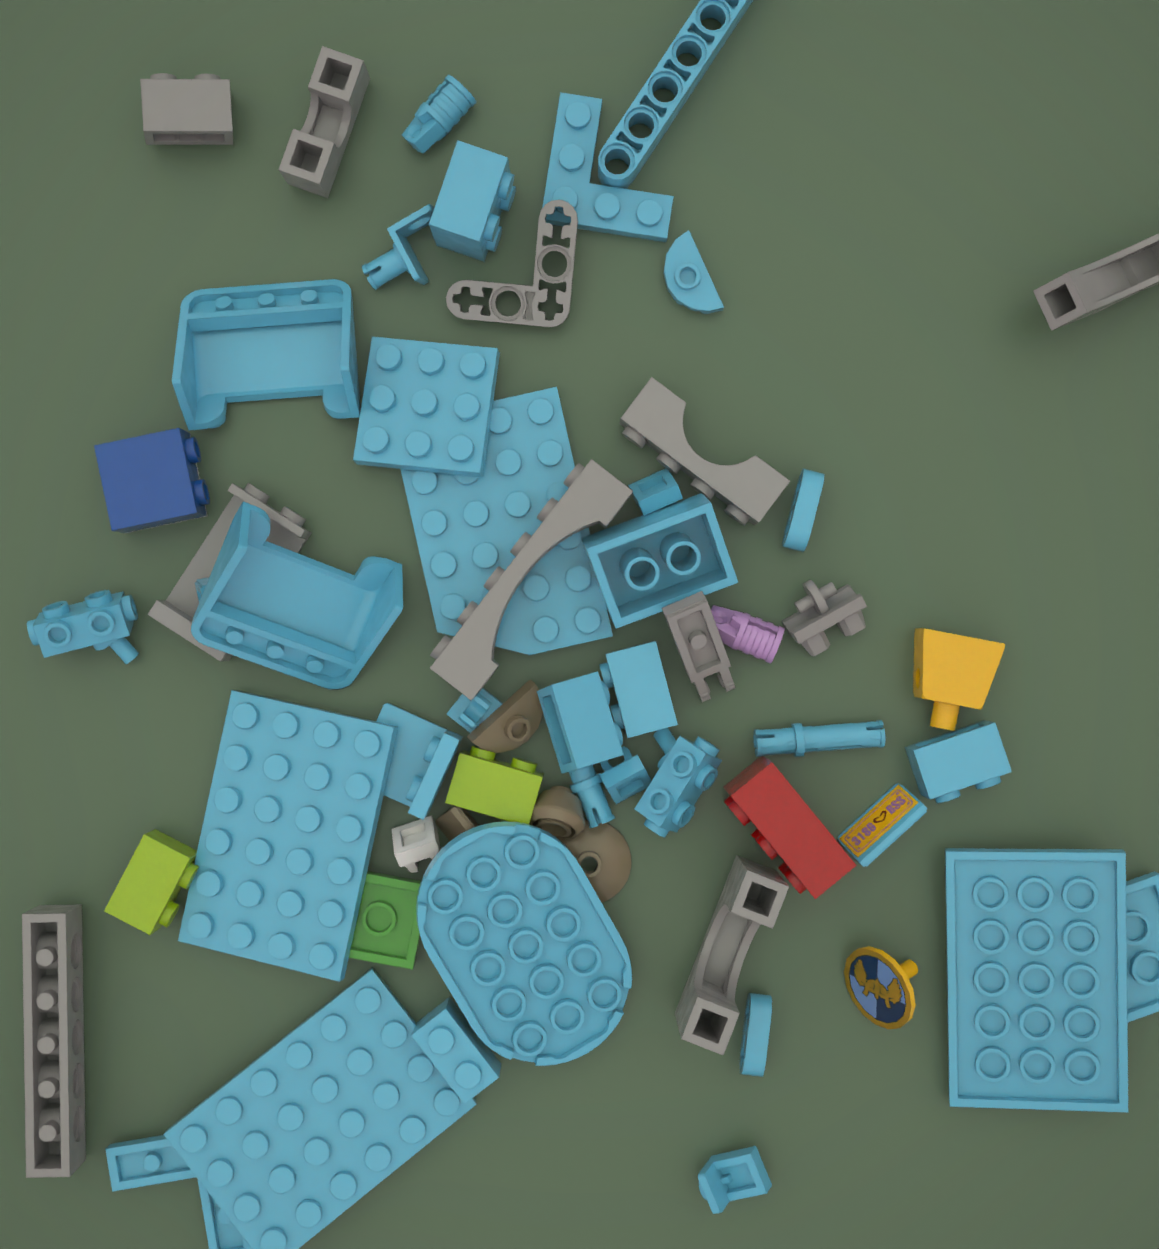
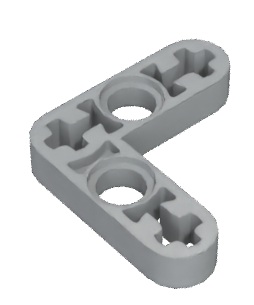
[446,200,578,327]

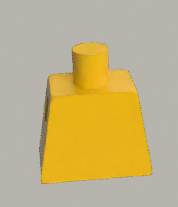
[913,628,1005,731]

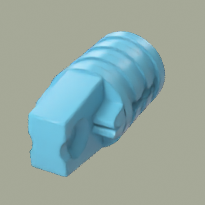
[402,74,476,154]

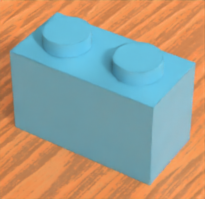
[599,641,678,738]
[537,671,624,774]
[905,720,1012,803]
[411,997,501,1104]

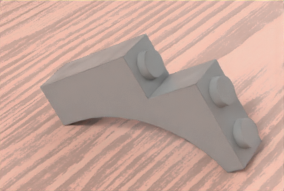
[1033,233,1159,331]

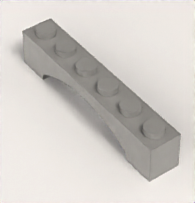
[430,459,633,701]

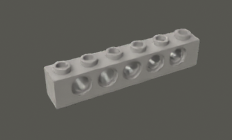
[22,904,86,1178]

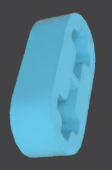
[782,468,825,552]
[740,993,772,1077]

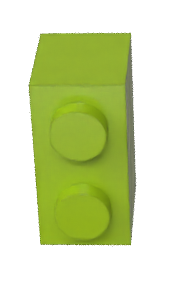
[445,745,544,824]
[104,829,199,935]

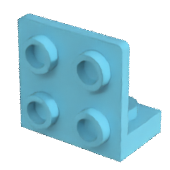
[376,703,463,820]

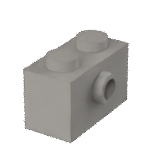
[140,73,233,145]

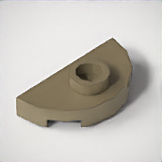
[467,679,543,753]

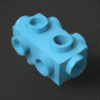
[27,590,139,664]
[634,728,722,838]

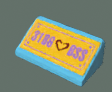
[837,783,928,867]

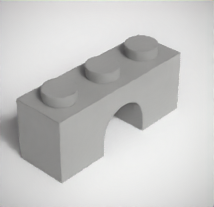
[279,46,370,198]

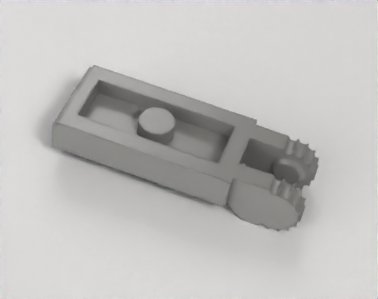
[662,591,735,702]

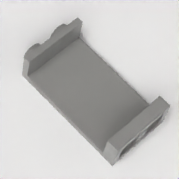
[147,483,312,662]

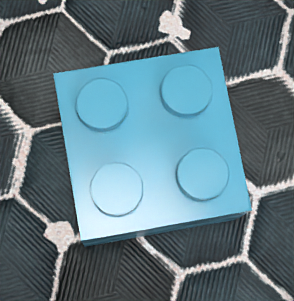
[429,140,516,262]

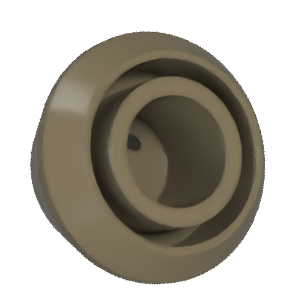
[530,786,585,840]

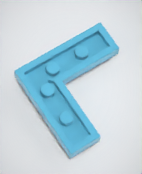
[542,92,674,242]
[105,1135,252,1249]

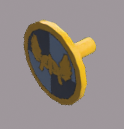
[844,946,918,1029]

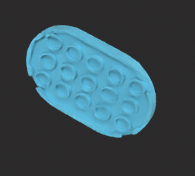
[416,821,632,1066]

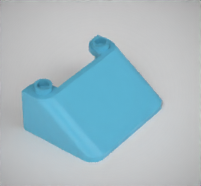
[172,279,360,431]
[191,501,403,689]

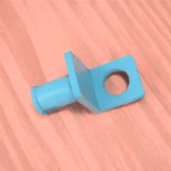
[362,204,434,290]

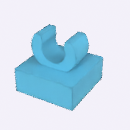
[628,468,683,516]
[447,688,503,733]
[600,746,651,804]

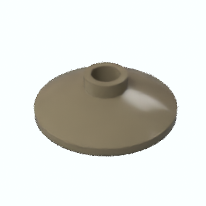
[560,819,631,902]

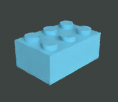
[581,493,738,629]

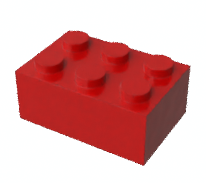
[723,756,857,899]

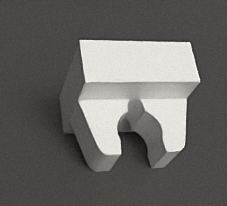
[392,815,440,873]

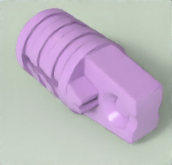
[711,605,785,664]

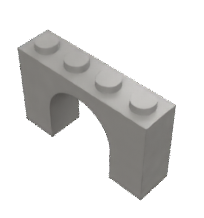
[675,855,789,1055]

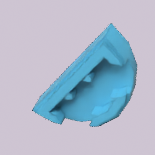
[663,230,724,314]

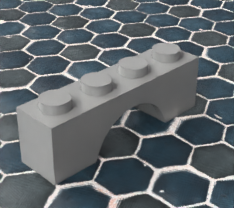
[619,377,790,526]

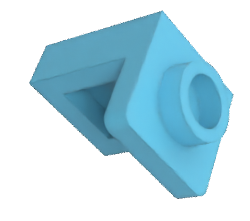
[698,1146,772,1214]

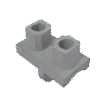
[781,580,867,656]

